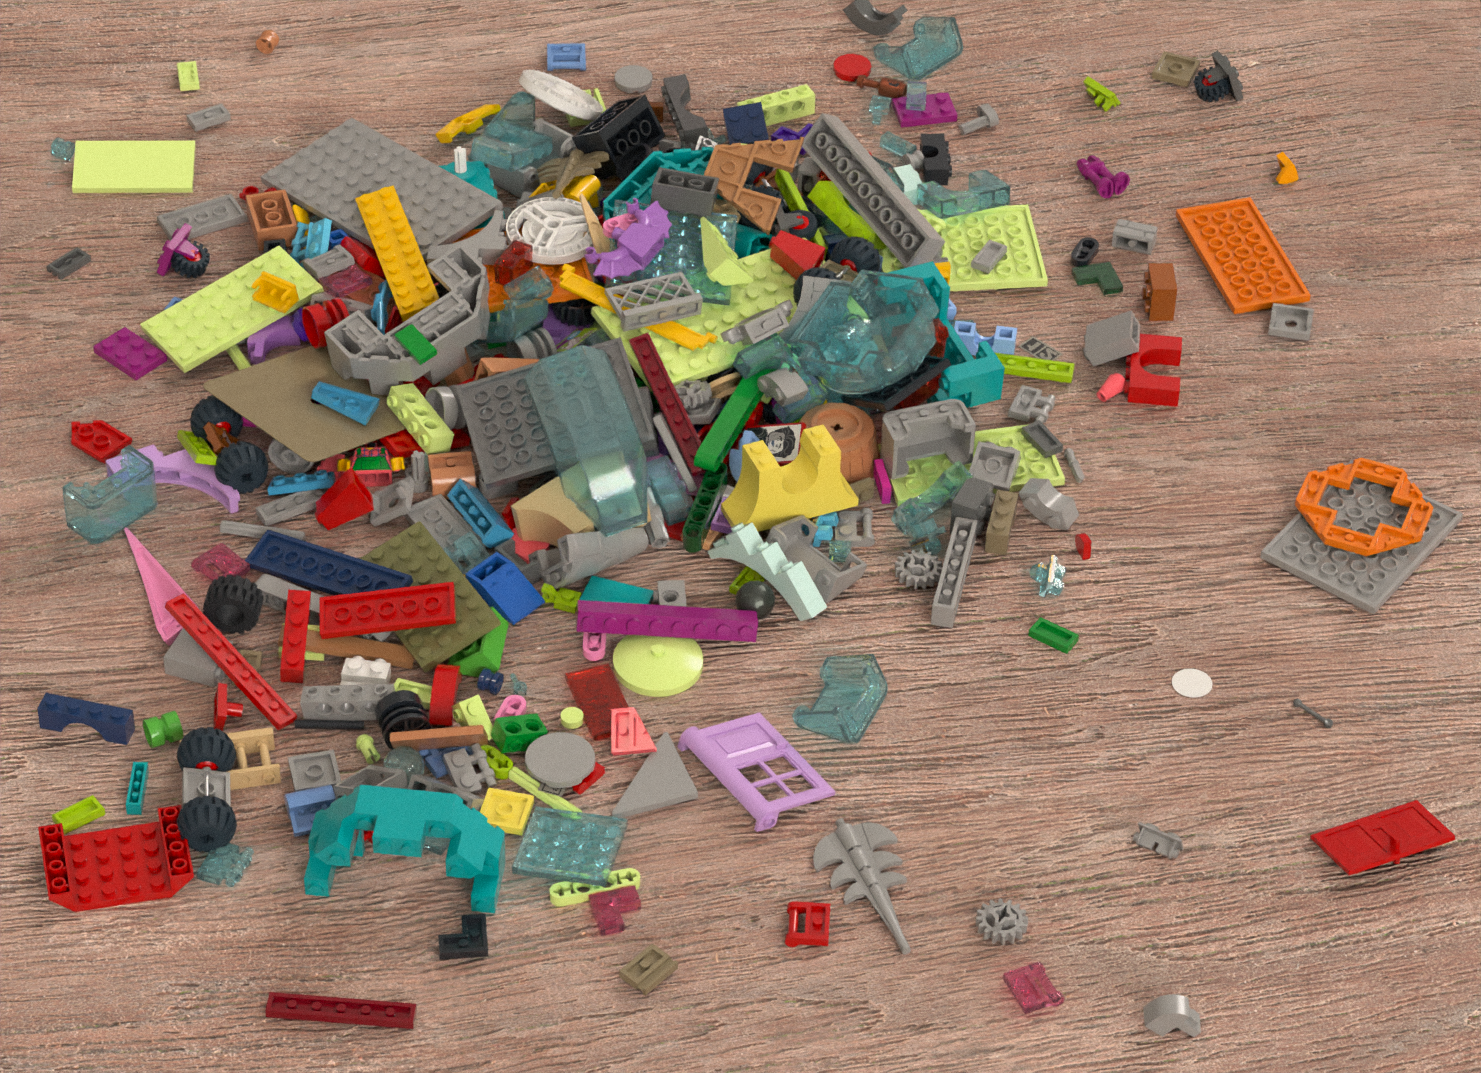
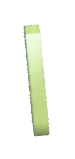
[549,868,640,907]

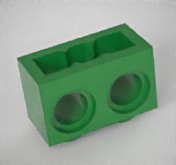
[491,713,548,754]

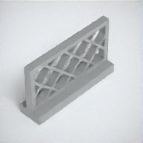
[605,272,703,332]

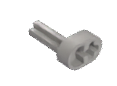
[958,103,999,135]
[405,450,429,493]

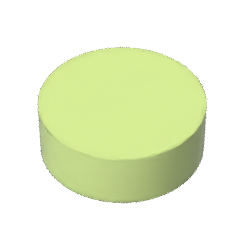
[561,707,584,729]

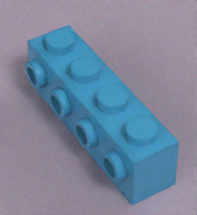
[447,479,514,549]

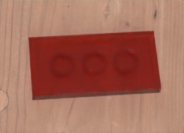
[565,664,629,741]

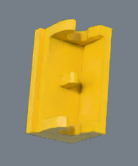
[251,271,299,314]

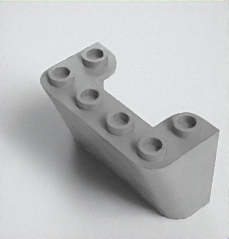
[766,515,867,604]

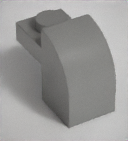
[1143,994,1201,1037]

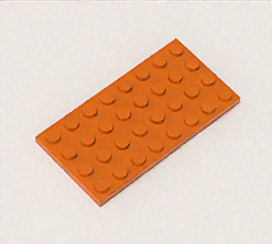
[1176,197,1311,314]

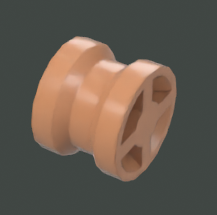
[256,30,279,54]

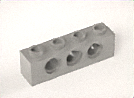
[300,684,395,721]

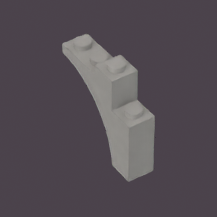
[427,210,510,275]

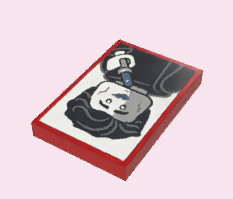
[745,422,807,466]

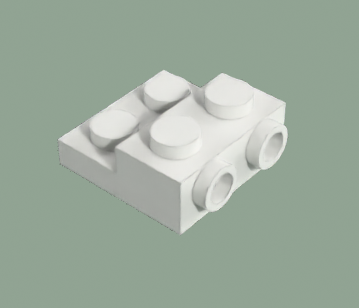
[340,656,391,685]

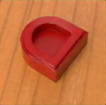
[1075,533,1092,560]

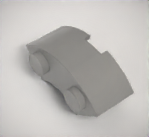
[757,367,809,407]
[1019,478,1079,530]

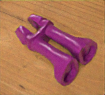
[1076,155,1130,198]

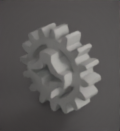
[674,379,712,408]
[895,549,942,589]
[975,898,1028,945]

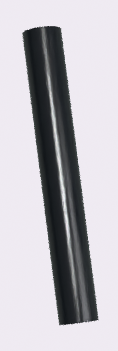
[295,719,365,730]

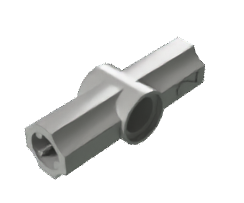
[642,486,670,549]

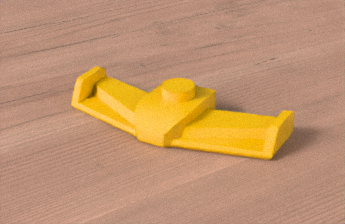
[435,104,502,143]

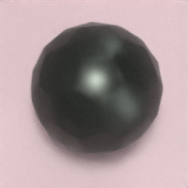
[735,580,775,620]

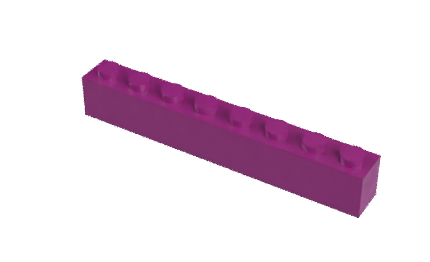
[576,600,758,642]

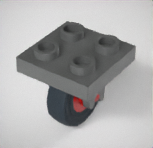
[771,204,817,240]

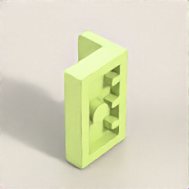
[452,694,493,747]

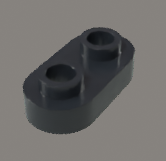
[1070,237,1099,268]

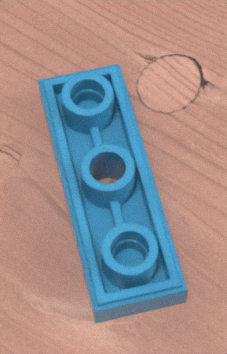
[267,470,336,496]

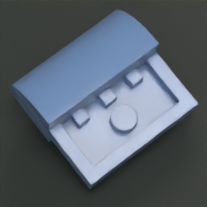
[284,784,336,837]

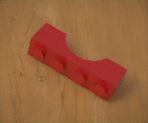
[280,589,311,683]

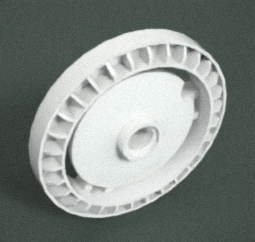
[519,70,603,120]
[506,197,598,265]

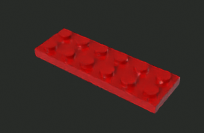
[319,582,456,639]

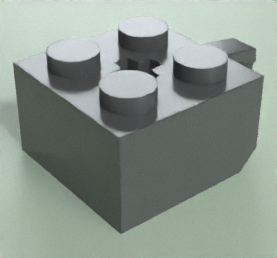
[950,477,995,537]

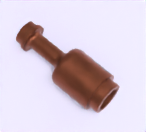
[857,75,908,98]

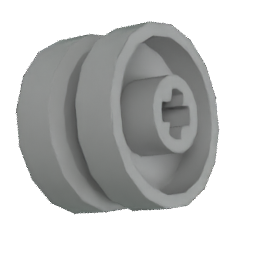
[268,438,314,474]

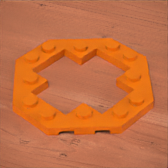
[1295,458,1433,556]

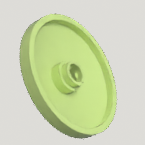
[613,635,703,697]

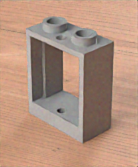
[333,765,408,800]

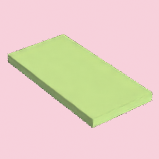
[72,141,196,193]

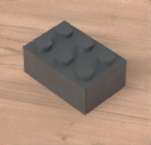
[650,167,719,217]

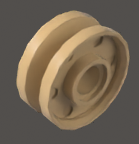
[710,372,741,403]

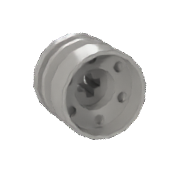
[506,327,558,360]
[425,384,468,430]

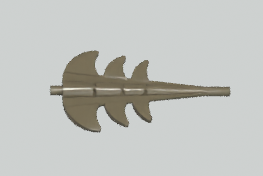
[537,149,609,199]

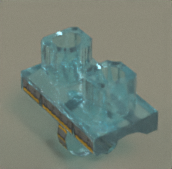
[909,518,947,555]
[1030,555,1066,598]

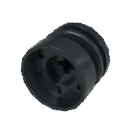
[375,690,431,752]

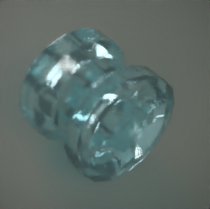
[50,137,75,161]

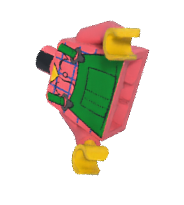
[337,442,405,487]

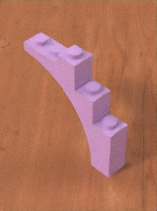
[106,444,240,513]

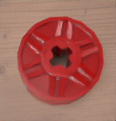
[302,297,349,349]

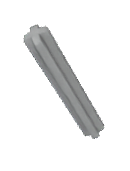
[220,520,306,541]

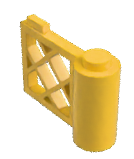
[529,174,601,203]

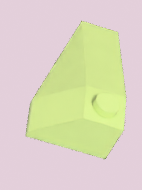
[700,216,754,286]

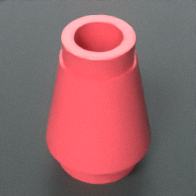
[1097,373,1126,402]

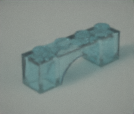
[891,460,973,535]

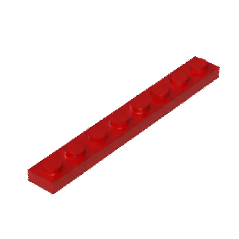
[165,593,297,731]

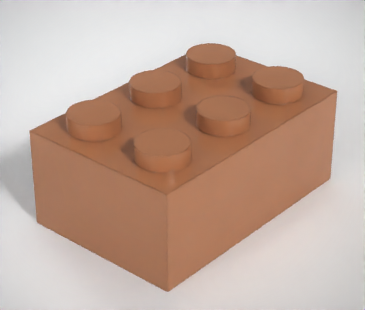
[246,189,297,251]

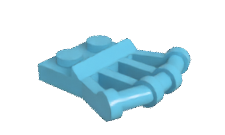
[290,218,332,269]

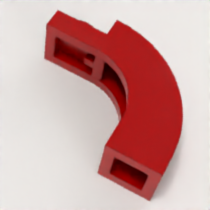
[429,664,462,726]

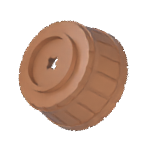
[799,403,880,485]

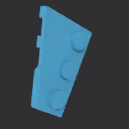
[311,381,380,426]

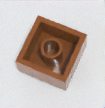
[1142,263,1177,321]

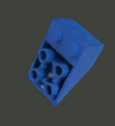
[465,552,545,625]

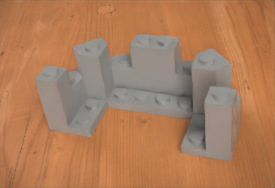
[324,243,490,395]

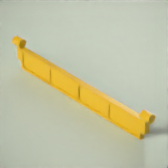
[559,264,718,351]

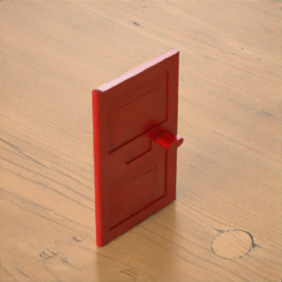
[1310,800,1455,876]

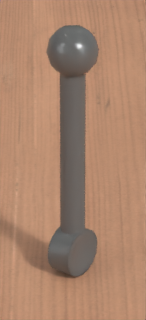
[1293,698,1333,728]

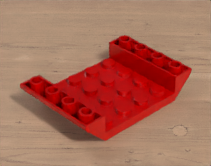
[38,805,194,912]

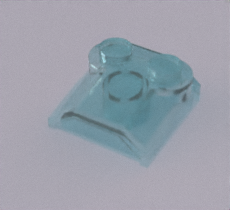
[503,266,554,305]

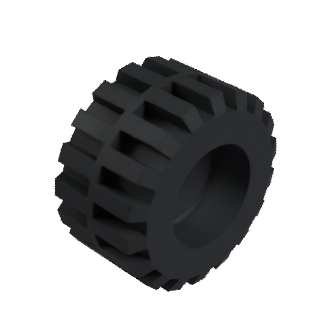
[203,575,264,634]

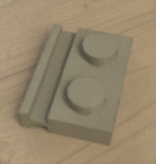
[619,943,678,996]

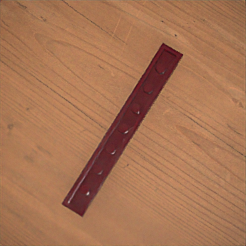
[629,332,707,477]

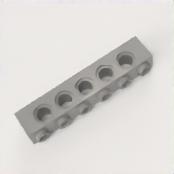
[931,517,978,628]

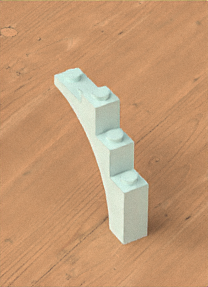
[707,522,827,621]

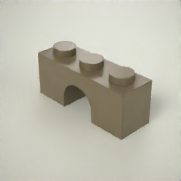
[985,490,1018,555]

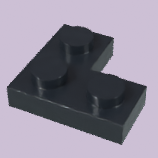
[438,914,488,960]

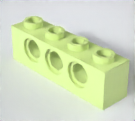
[737,84,815,126]
[386,383,454,455]

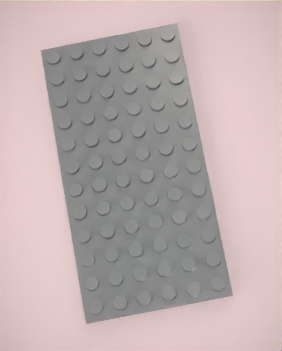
[261,118,503,261]

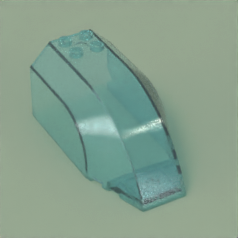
[523,345,648,537]

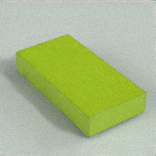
[52,795,106,835]

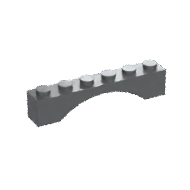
[661,74,709,145]

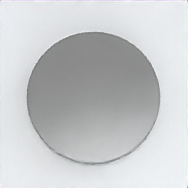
[525,732,595,788]

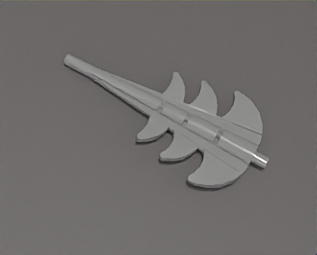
[813,818,911,954]

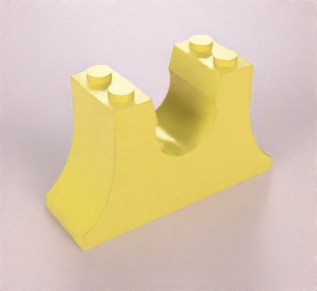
[721,425,859,532]

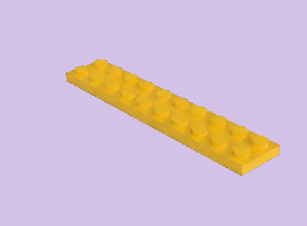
[355,185,440,321]

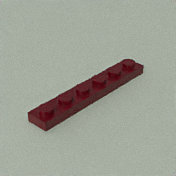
[265,992,417,1029]

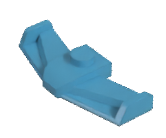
[371,280,393,335]

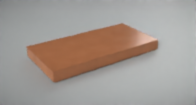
[390,725,488,752]

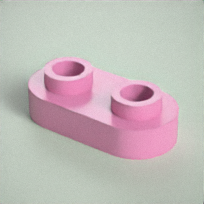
[603,213,638,239]
[583,632,606,661]
[494,695,526,722]

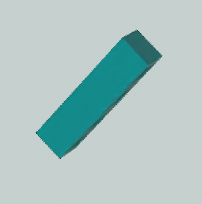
[126,762,149,815]

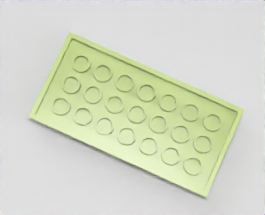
[140,246,324,373]
[878,424,1065,507]

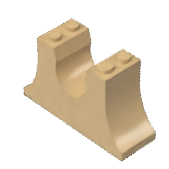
[511,449,652,547]

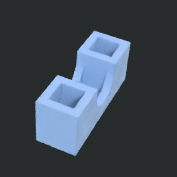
[954,321,1017,356]

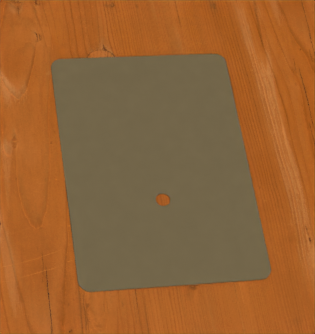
[203,346,448,462]

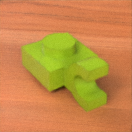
[541,583,582,614]

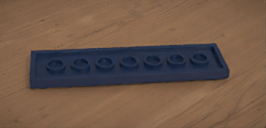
[244,530,413,596]

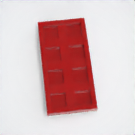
[379,428,470,458]

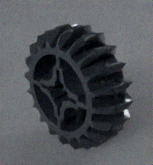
[552,299,598,328]

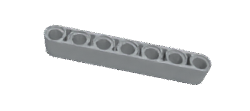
[255,574,392,642]

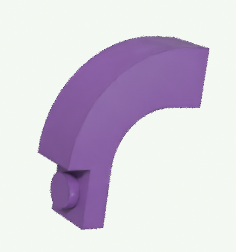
[247,316,301,365]

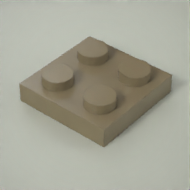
[1152,51,1200,87]

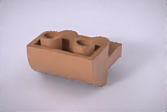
[428,451,476,499]

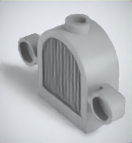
[720,299,793,345]

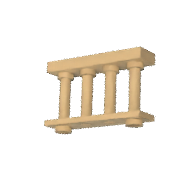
[179,727,281,790]

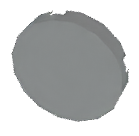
[614,65,653,93]

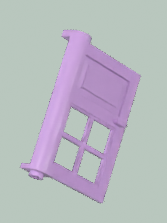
[678,712,835,832]

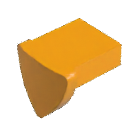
[1276,152,1299,184]

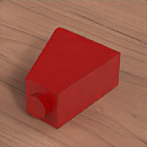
[769,230,825,280]
[315,468,374,530]

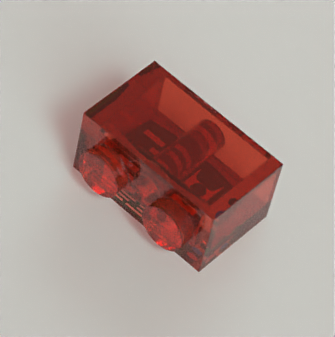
[494,240,533,288]

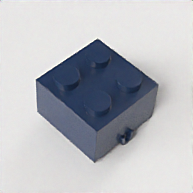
[723,102,769,145]

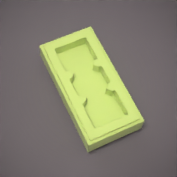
[177,61,200,91]

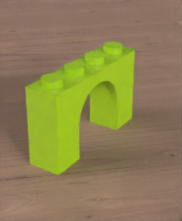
[807,181,887,249]

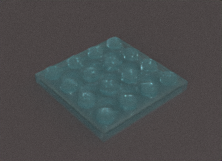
[512,806,628,887]

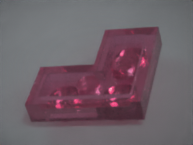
[588,885,641,936]

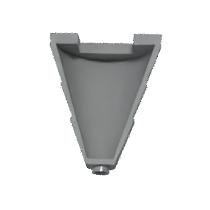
[528,527,649,589]

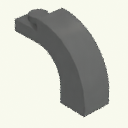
[843,0,908,36]

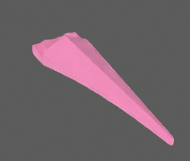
[124,528,199,646]

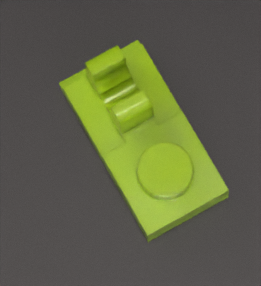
[1083,76,1120,112]

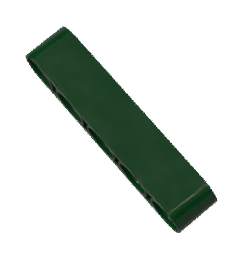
[683,462,728,553]

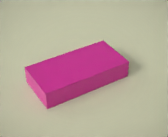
[873,459,891,504]

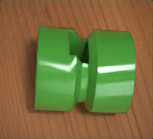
[142,711,184,749]

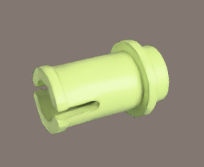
[356,734,380,764]

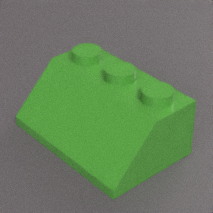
[448,606,509,678]

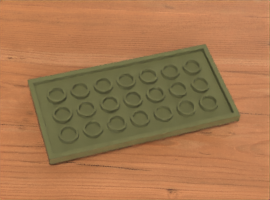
[360,521,501,673]

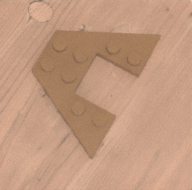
[704,137,804,235]

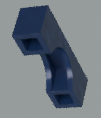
[37,693,135,745]

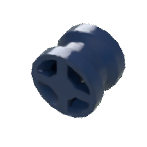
[477,668,504,695]

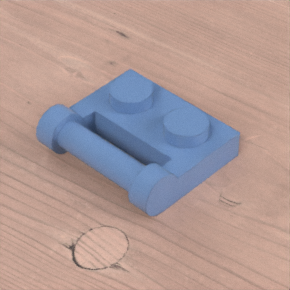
[547,43,586,71]

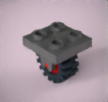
[1194,50,1243,102]

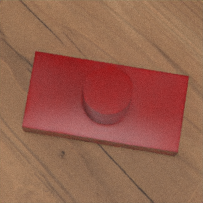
[213,683,243,731]

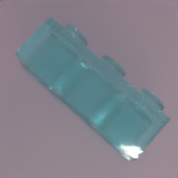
[880,131,917,157]

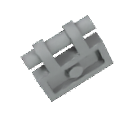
[1008,385,1056,423]
[442,743,497,794]

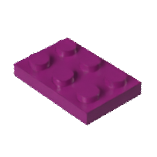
[892,92,958,128]
[93,327,167,380]

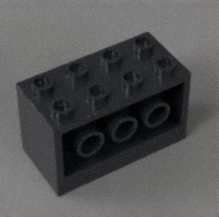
[572,94,666,179]

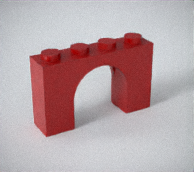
[1124,333,1182,407]

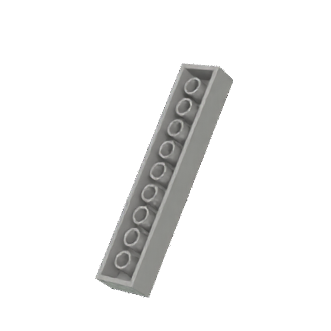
[802,113,945,268]

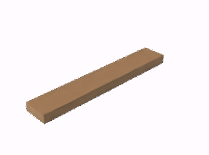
[278,625,414,669]

